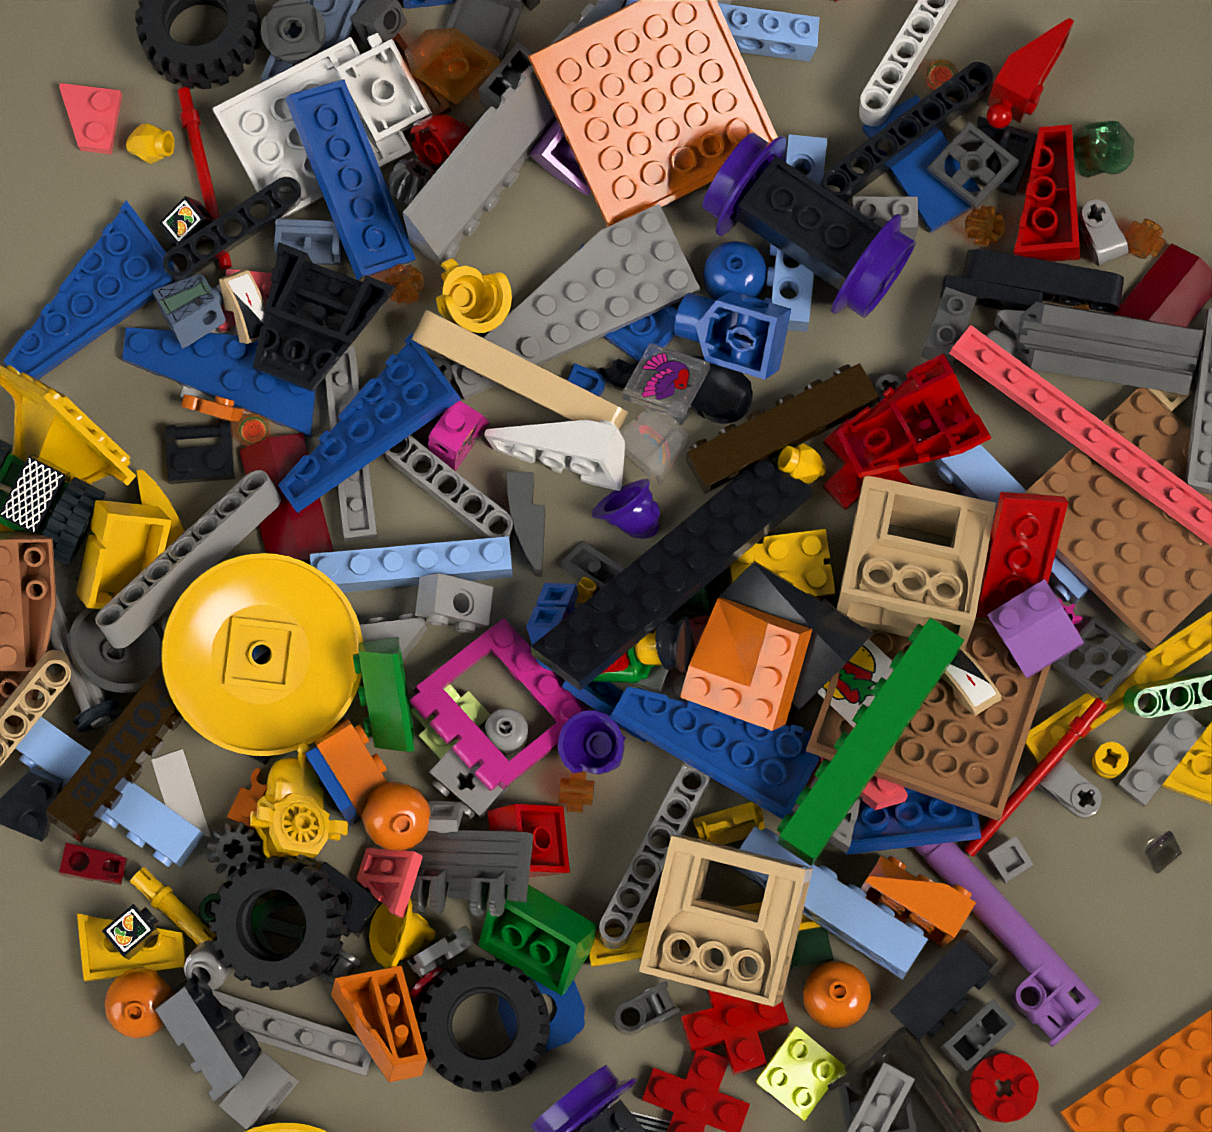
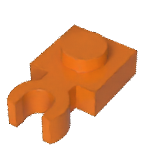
[181,394,244,422]
[227,768,267,829]

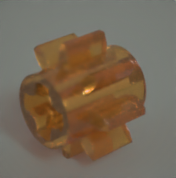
[965,205,1005,247]
[1124,219,1166,259]
[385,263,424,305]
[559,771,595,813]

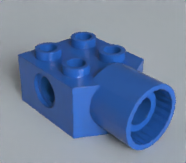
[674,291,791,380]

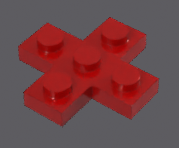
[823,418,913,511]
[680,989,789,1075]
[642,1049,750,1132]

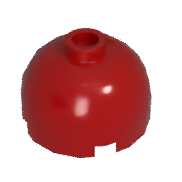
[410,114,470,170]

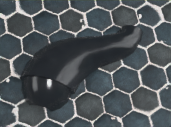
[597,356,753,424]

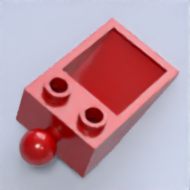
[987,18,1074,129]

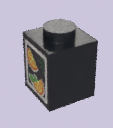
[159,196,215,247]
[102,904,160,960]

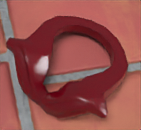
[409,966,450,1006]

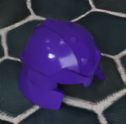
[558,710,626,775]

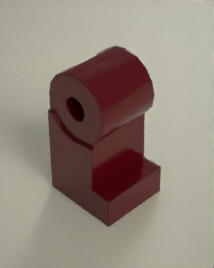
[59,843,127,885]

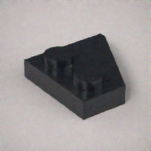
[977,116,1037,196]
[0,767,64,842]

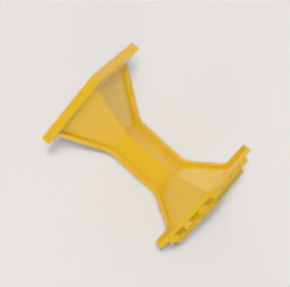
[0,365,136,532]

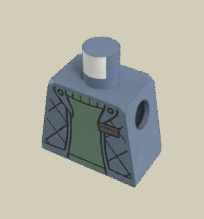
[152,274,226,349]

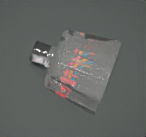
[620,402,691,485]

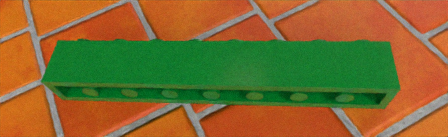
[776,617,964,866]

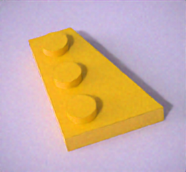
[1161,721,1212,805]
[77,913,186,982]

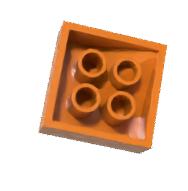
[680,597,813,731]
[861,856,976,948]

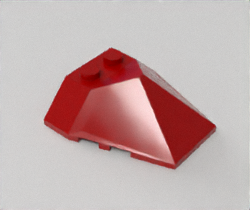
[836,353,992,478]

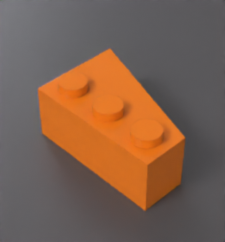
[314,718,388,819]
[331,966,427,1082]

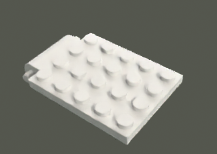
[213,33,432,224]

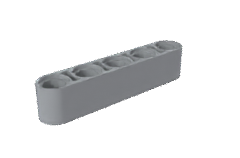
[384,435,514,541]

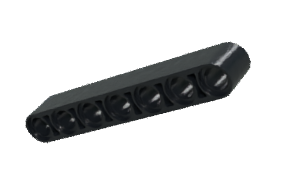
[820,62,993,202]

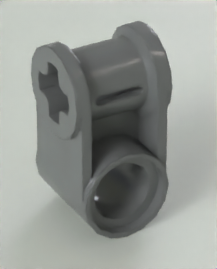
[614,981,682,1035]

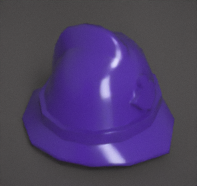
[592,479,660,539]

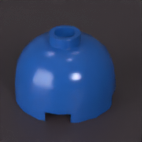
[703,241,768,300]

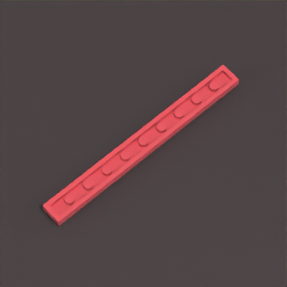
[950,325,1212,546]

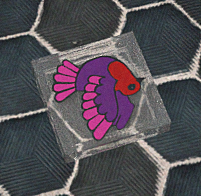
[622,343,710,419]

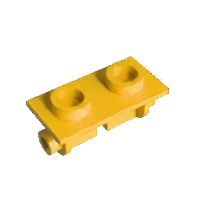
[692,802,765,845]

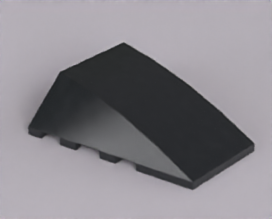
[253,242,396,392]
[708,561,874,719]

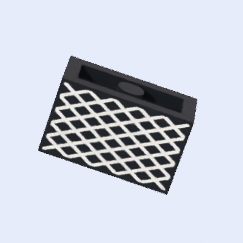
[0,454,70,534]

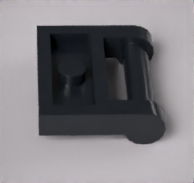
[165,420,235,484]

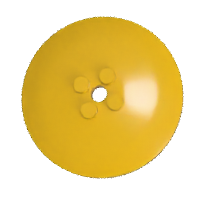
[161,553,363,756]

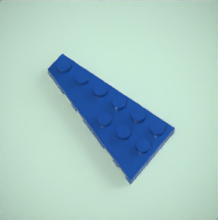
[3,200,180,380]
[122,327,317,438]
[278,332,461,513]
[609,686,820,819]

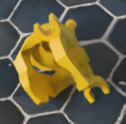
[250,743,348,858]

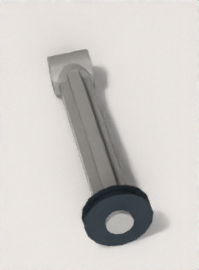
[49,594,123,732]

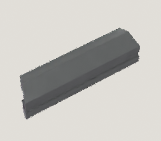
[1015,301,1204,395]

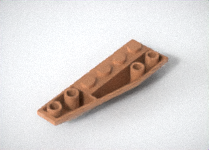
[0,531,57,726]

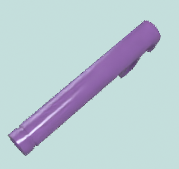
[913,842,1101,1047]

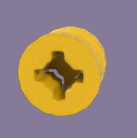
[1091,742,1129,779]

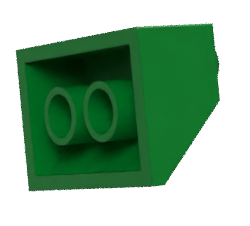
[353,637,414,752]
[478,885,598,996]

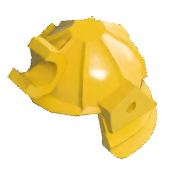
[436,258,512,333]

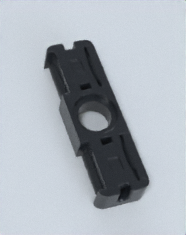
[940,275,1044,311]

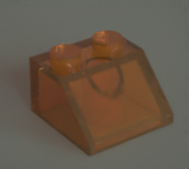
[404,27,501,105]

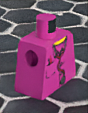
[428,401,490,471]

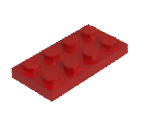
[976,492,1068,618]

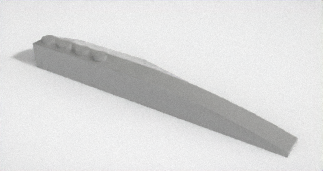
[403,0,627,267]

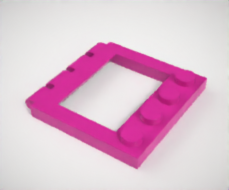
[409,618,589,791]

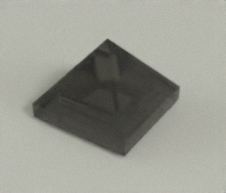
[1144,831,1182,874]

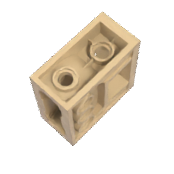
[836,476,996,649]
[639,835,813,1007]

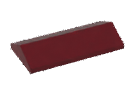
[1114,243,1212,327]
[239,433,334,564]

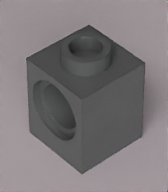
[350,0,408,44]

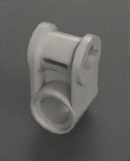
[1078,199,1129,266]
[1037,759,1102,818]

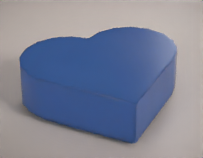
[567,363,605,396]

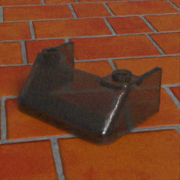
[827,1027,981,1132]

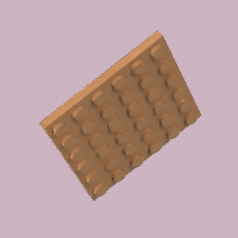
[1024,387,1212,650]
[806,617,1051,821]

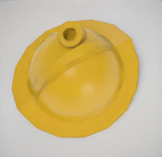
[369,899,436,968]

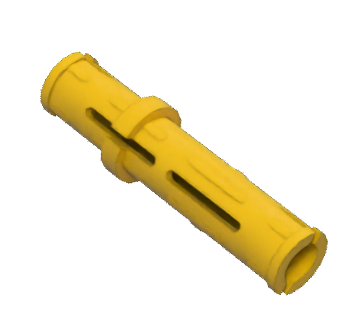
[130,867,217,945]

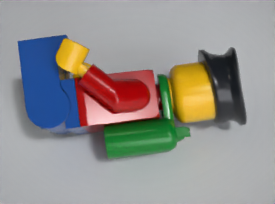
[526,577,695,683]

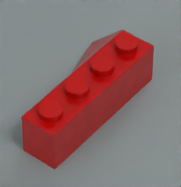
[1014,124,1080,262]

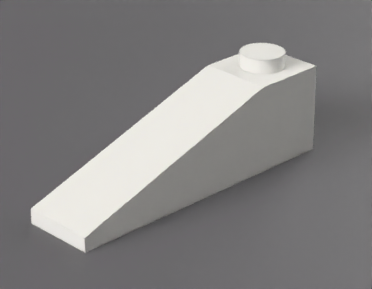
[484,420,625,491]

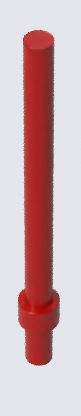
[177,87,232,270]
[963,697,1107,857]

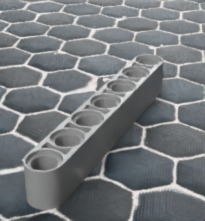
[95,470,281,648]
[598,762,712,949]

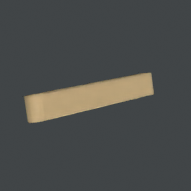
[411,310,628,430]

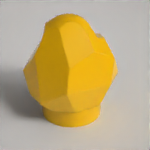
[126,123,175,164]
[778,443,826,484]

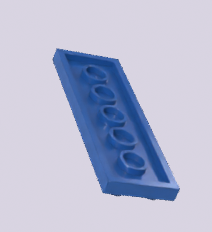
[285,79,416,280]

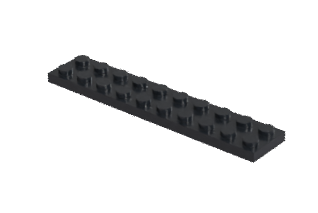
[531,458,812,691]

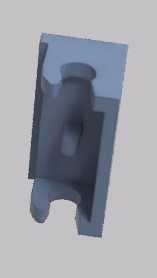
[274,219,342,265]

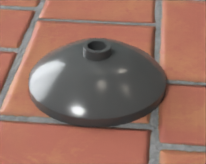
[68,608,164,693]

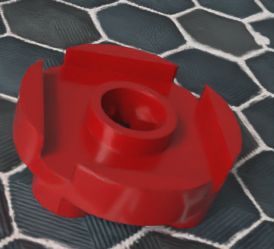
[969,1053,1039,1123]

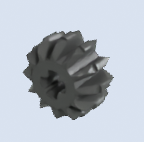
[387,159,436,206]
[207,822,264,880]

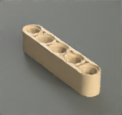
[0,650,71,766]

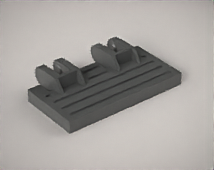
[407,830,534,916]

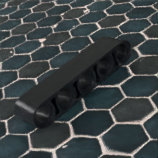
[163,177,301,281]
[963,249,1124,312]

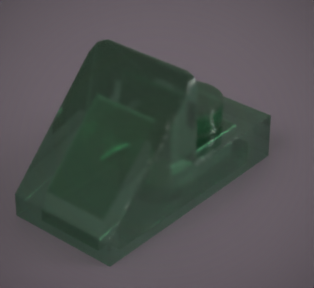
[789,927,834,970]

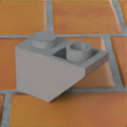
[360,613,428,660]

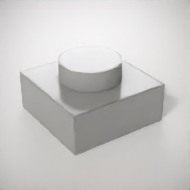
[428,801,463,833]
[986,836,1034,884]

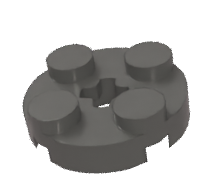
[261,0,326,64]
[407,925,474,977]

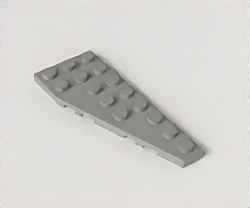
[452,203,701,400]

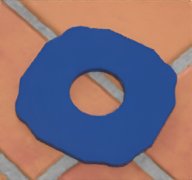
[498,976,585,1052]

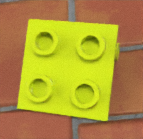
[755,1026,845,1121]

